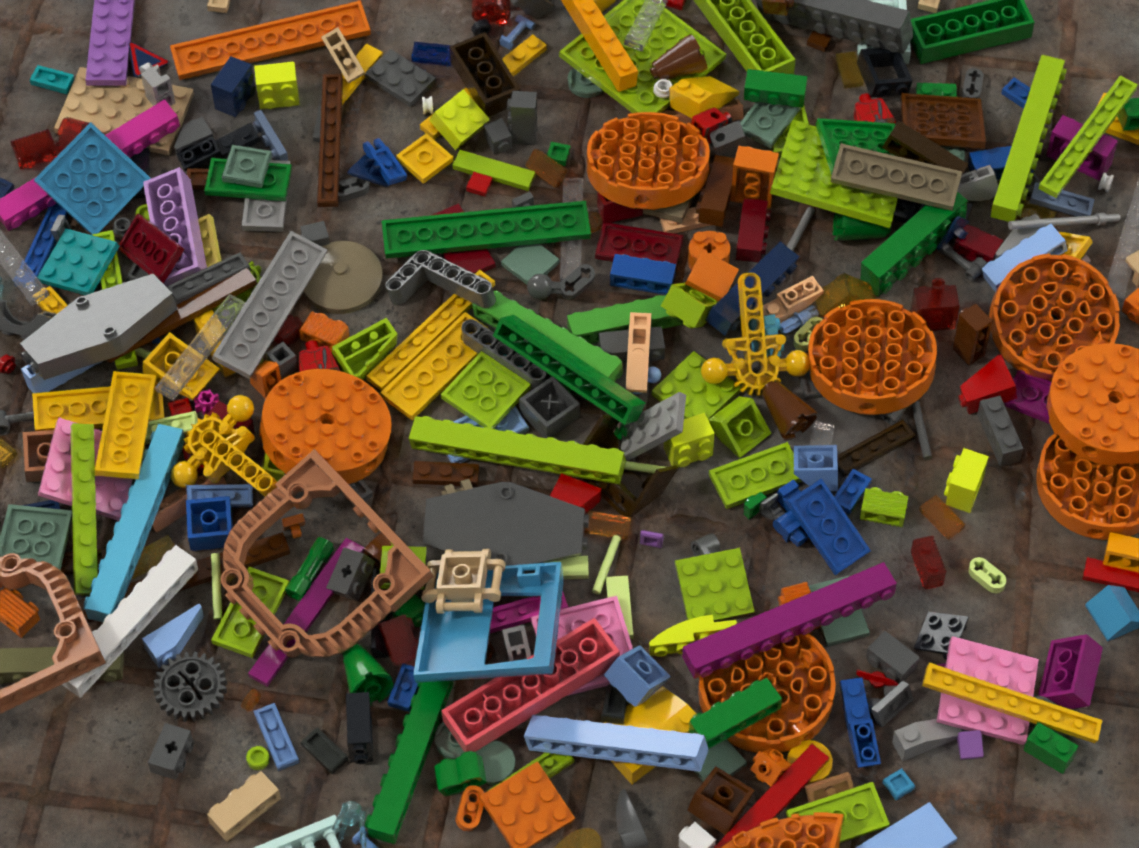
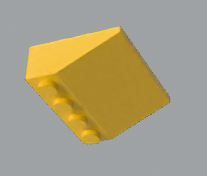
[604,686,696,784]

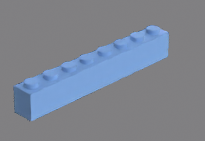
[524,715,708,772]

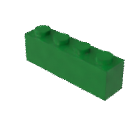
[689,678,782,750]

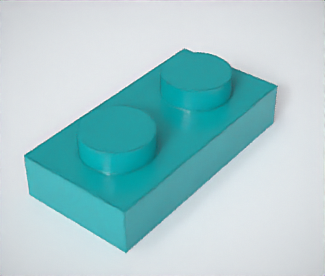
[30,65,75,94]

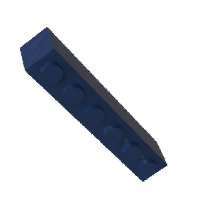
[706,241,800,335]

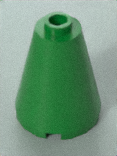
[833,213,892,241]
[342,644,393,705]

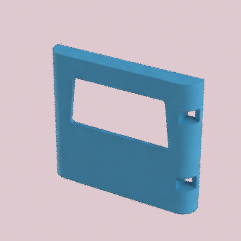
[413,562,563,683]

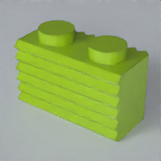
[860,487,908,527]

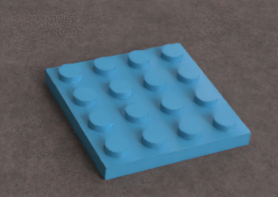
[34,122,151,235]

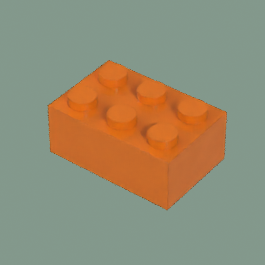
[731,145,779,209]

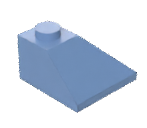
[794,445,838,491]

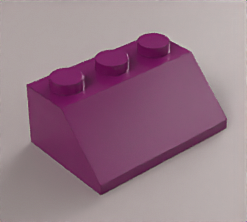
[1038,634,1103,709]

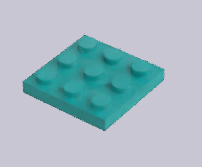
[37,229,120,295]

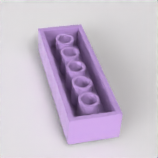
[143,167,207,286]

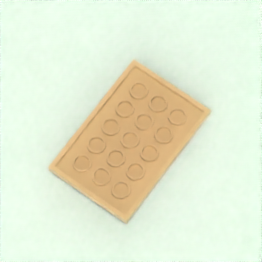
[54,67,194,156]

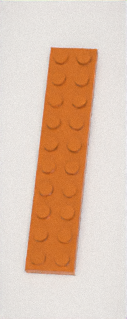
[170,0,371,80]

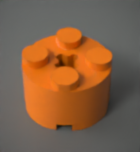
[688,231,730,271]

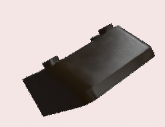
[583,414,679,517]

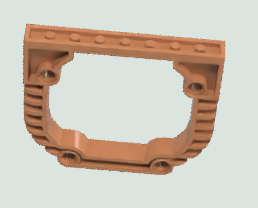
[220,449,434,658]
[0,553,106,714]

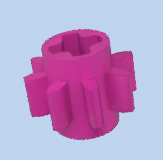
[194,389,220,415]

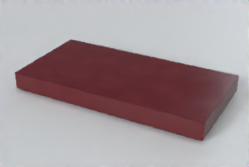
[430,203,496,274]
[118,213,185,284]
[595,223,684,270]

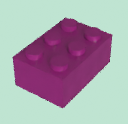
[1046,115,1118,181]

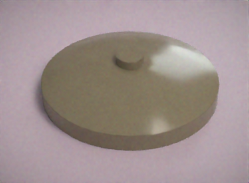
[303,241,383,314]

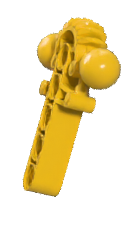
[701,273,810,396]
[170,395,278,497]

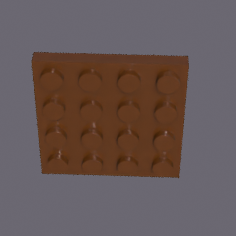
[900,93,986,149]

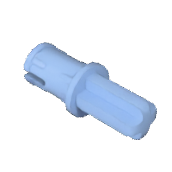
[780,305,819,335]

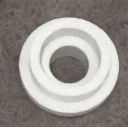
[653,79,672,98]

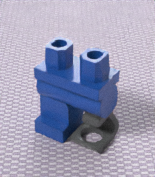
[759,479,808,547]

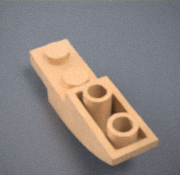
[748,276,824,327]
[626,312,651,393]

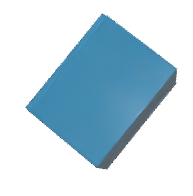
[1085,585,1139,642]

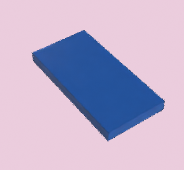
[785,478,871,575]

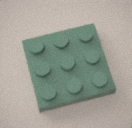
[0,504,72,570]

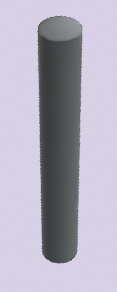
[911,401,932,460]

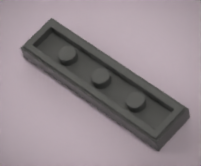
[166,253,251,305]

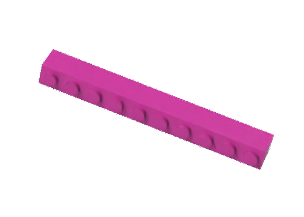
[0,99,180,231]

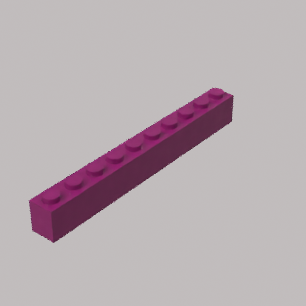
[682,562,897,679]

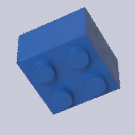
[186,496,233,551]

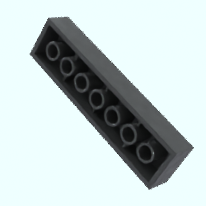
[756,0,913,54]

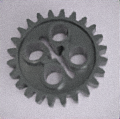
[153,651,227,722]

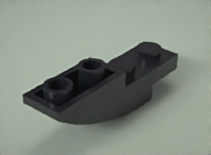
[177,122,261,171]

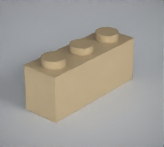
[207,771,281,842]

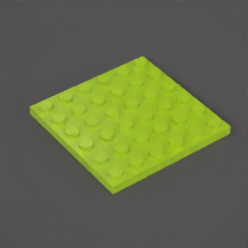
[559,0,727,113]
[770,120,898,228]

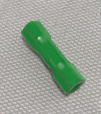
[285,537,334,601]

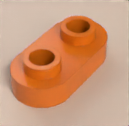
[456,785,484,831]

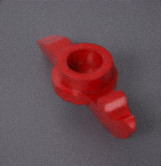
[856,670,898,688]

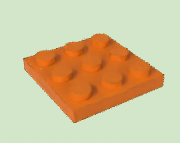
[479,761,575,848]

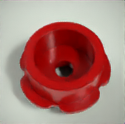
[0,354,16,374]

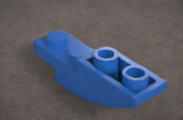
[839,677,881,768]

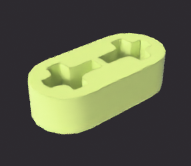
[793,317,823,351]
[968,557,1006,593]

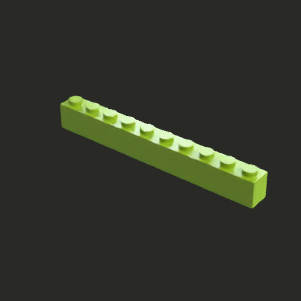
[990,55,1067,222]
[409,416,626,485]

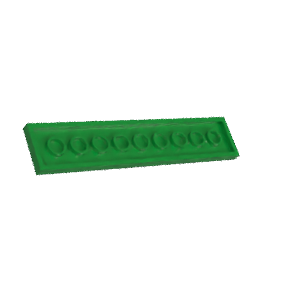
[382,201,591,259]

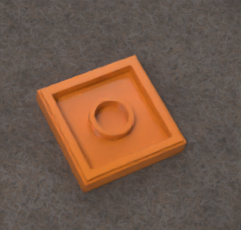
[685,250,739,301]

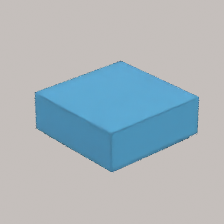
[883,768,915,800]

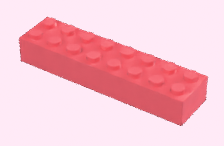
[441,617,620,752]

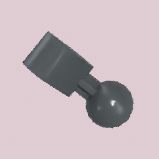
[527,264,595,300]

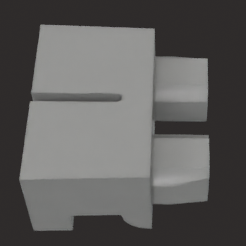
[139,62,176,106]

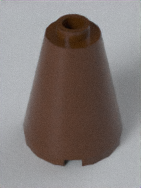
[650,34,708,80]
[762,381,818,441]

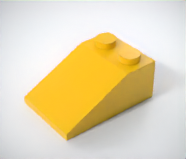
[669,76,740,118]
[143,332,220,400]

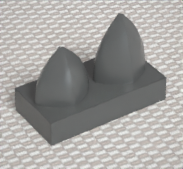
[867,681,914,727]

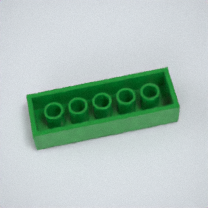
[910,0,1035,64]
[860,191,967,297]

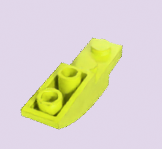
[649,614,737,657]

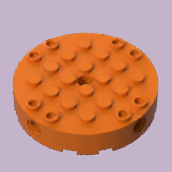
[587,112,710,210]
[989,253,1120,382]
[808,299,937,415]
[1047,343,1139,466]
[259,369,392,485]
[1036,433,1139,540]
[698,633,836,753]

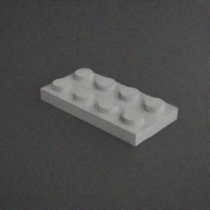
[242,160,291,232]
[620,392,686,461]

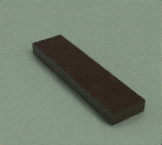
[837,420,915,477]

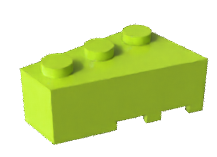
[332,318,397,380]

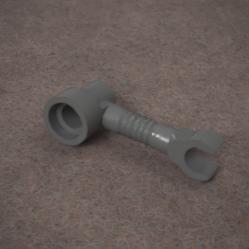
[937,243,987,281]
[0,410,34,436]

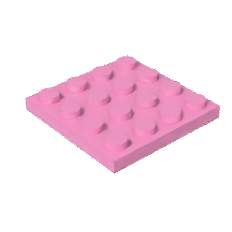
[38,418,133,521]
[531,596,633,696]
[937,636,1039,745]

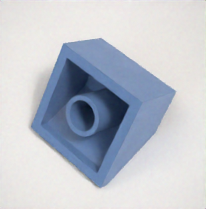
[604,645,671,707]

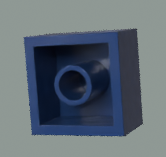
[211,56,256,117]

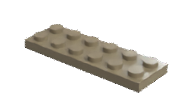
[830,144,962,211]

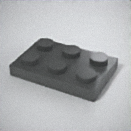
[365,49,436,107]

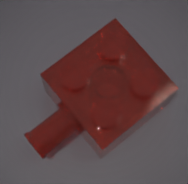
[910,278,960,331]

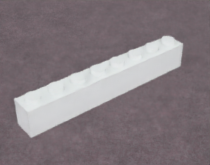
[62,545,198,698]

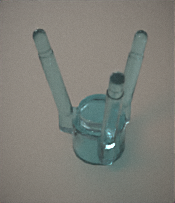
[332,801,366,848]

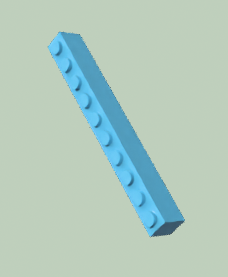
[84,424,185,622]

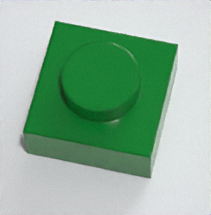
[546,142,571,166]
[743,492,767,520]

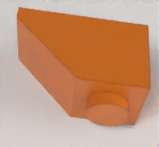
[250,360,281,399]

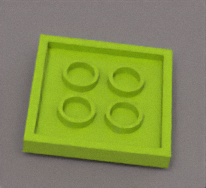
[441,351,531,428]
[652,351,741,420]
[675,548,754,621]

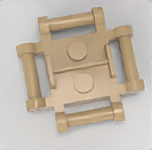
[421,549,506,614]

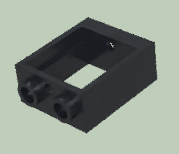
[857,48,913,98]
[346,692,373,765]

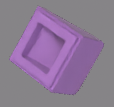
[640,530,664,548]
[957,730,983,760]

